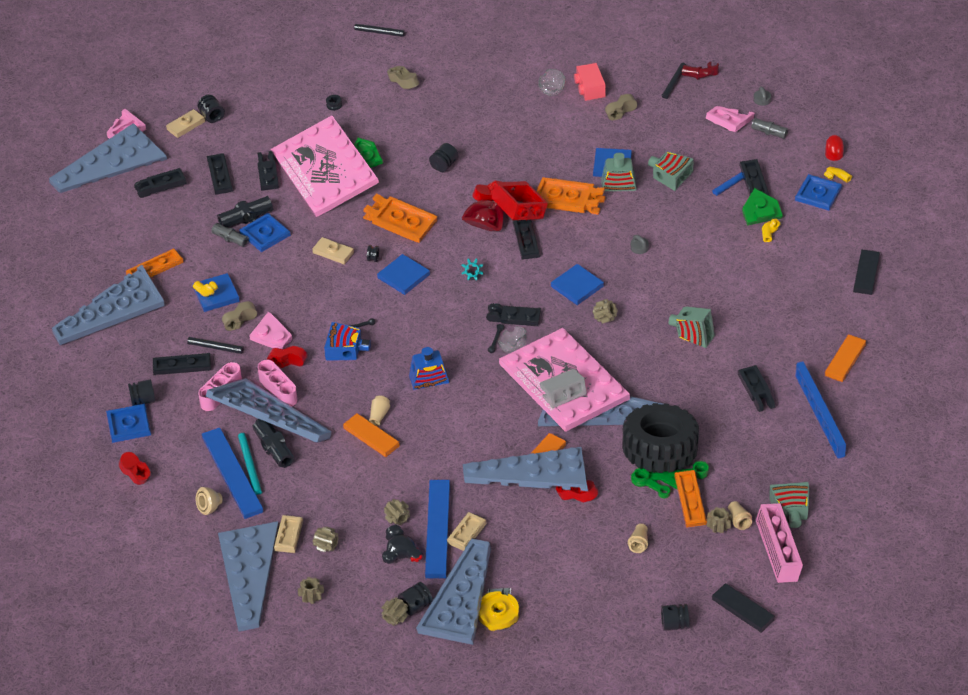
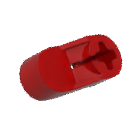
[472,180,501,201]
[267,346,308,368]
[119,452,150,485]
[556,480,599,503]

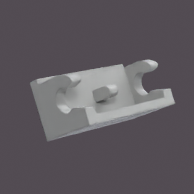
[540,369,587,408]

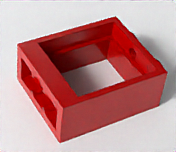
[491,181,548,220]

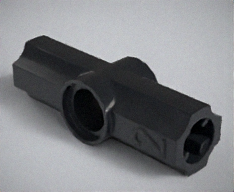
[217,196,273,227]
[252,419,294,468]

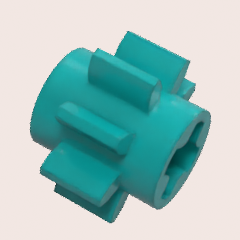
[461,258,484,280]

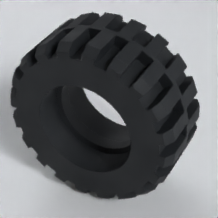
[622,403,699,473]

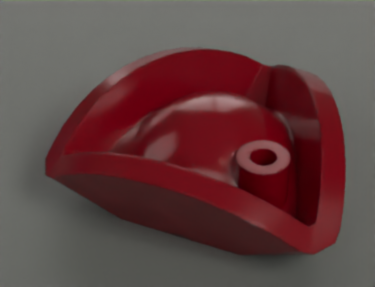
[462,200,503,231]

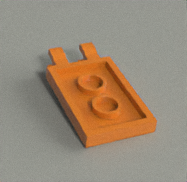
[536,177,606,215]
[363,193,437,243]

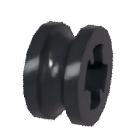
[326,95,342,111]
[367,245,379,262]

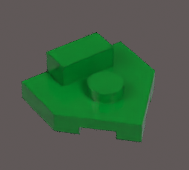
[354,138,383,168]
[742,188,783,226]

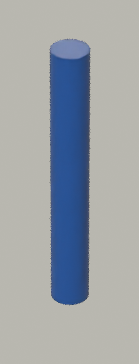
[712,172,744,196]

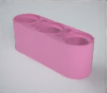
[258,360,297,407]
[198,362,242,411]

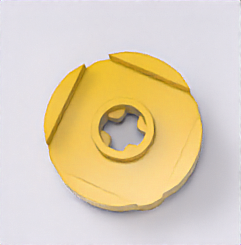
[478,591,519,631]

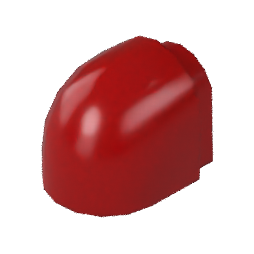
[825,135,844,161]

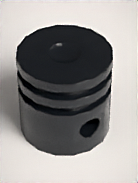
[197,94,225,123]
[429,143,459,173]
[128,379,155,406]
[398,582,433,616]
[661,603,689,631]

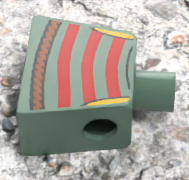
[648,152,694,191]
[601,153,636,191]
[669,307,715,348]
[769,482,809,528]

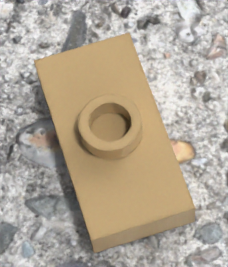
[166,109,205,138]
[312,237,354,265]
[447,512,486,551]
[274,515,303,553]

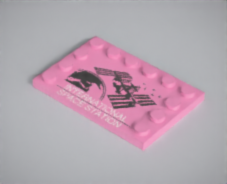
[271,116,379,217]
[499,328,630,432]

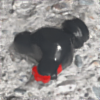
[382,525,423,564]

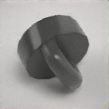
[754,86,771,106]
[630,235,649,254]

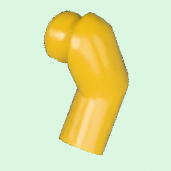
[824,166,852,183]
[762,219,780,242]
[193,281,218,297]

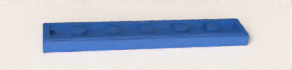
[795,361,846,459]
[202,427,263,519]
[425,480,450,578]

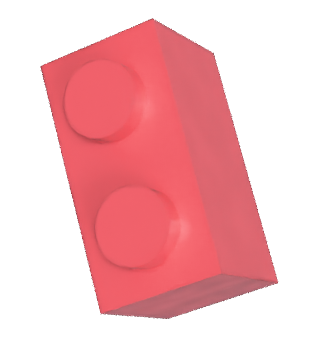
[574,63,605,101]

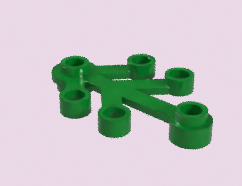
[631,461,709,498]

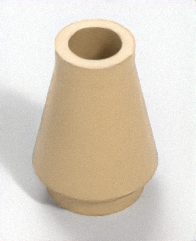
[369,396,390,426]
[728,501,752,530]
[628,524,648,553]

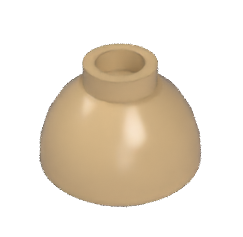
[196,487,222,515]

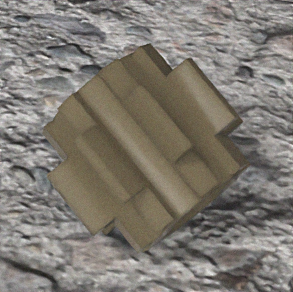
[592,299,618,324]
[384,499,410,526]
[707,507,732,533]
[313,526,339,553]
[298,577,324,604]
[381,597,408,626]

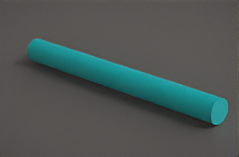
[238,433,262,495]

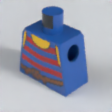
[324,322,371,361]
[409,347,449,390]

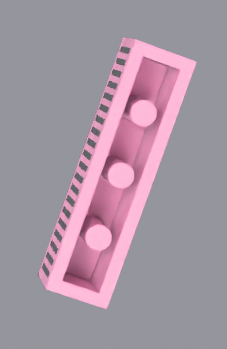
[756,503,803,583]

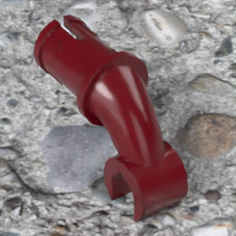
[682,62,719,80]

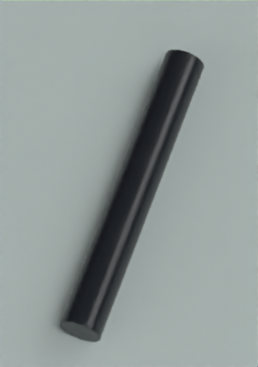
[354,24,405,37]
[662,63,686,99]
[187,337,244,354]

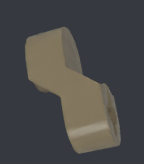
[387,66,419,89]
[605,94,637,120]
[222,301,257,331]

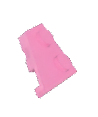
[706,106,755,132]
[107,109,146,139]
[250,312,292,349]

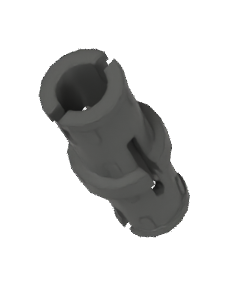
[751,118,788,139]
[211,223,249,247]

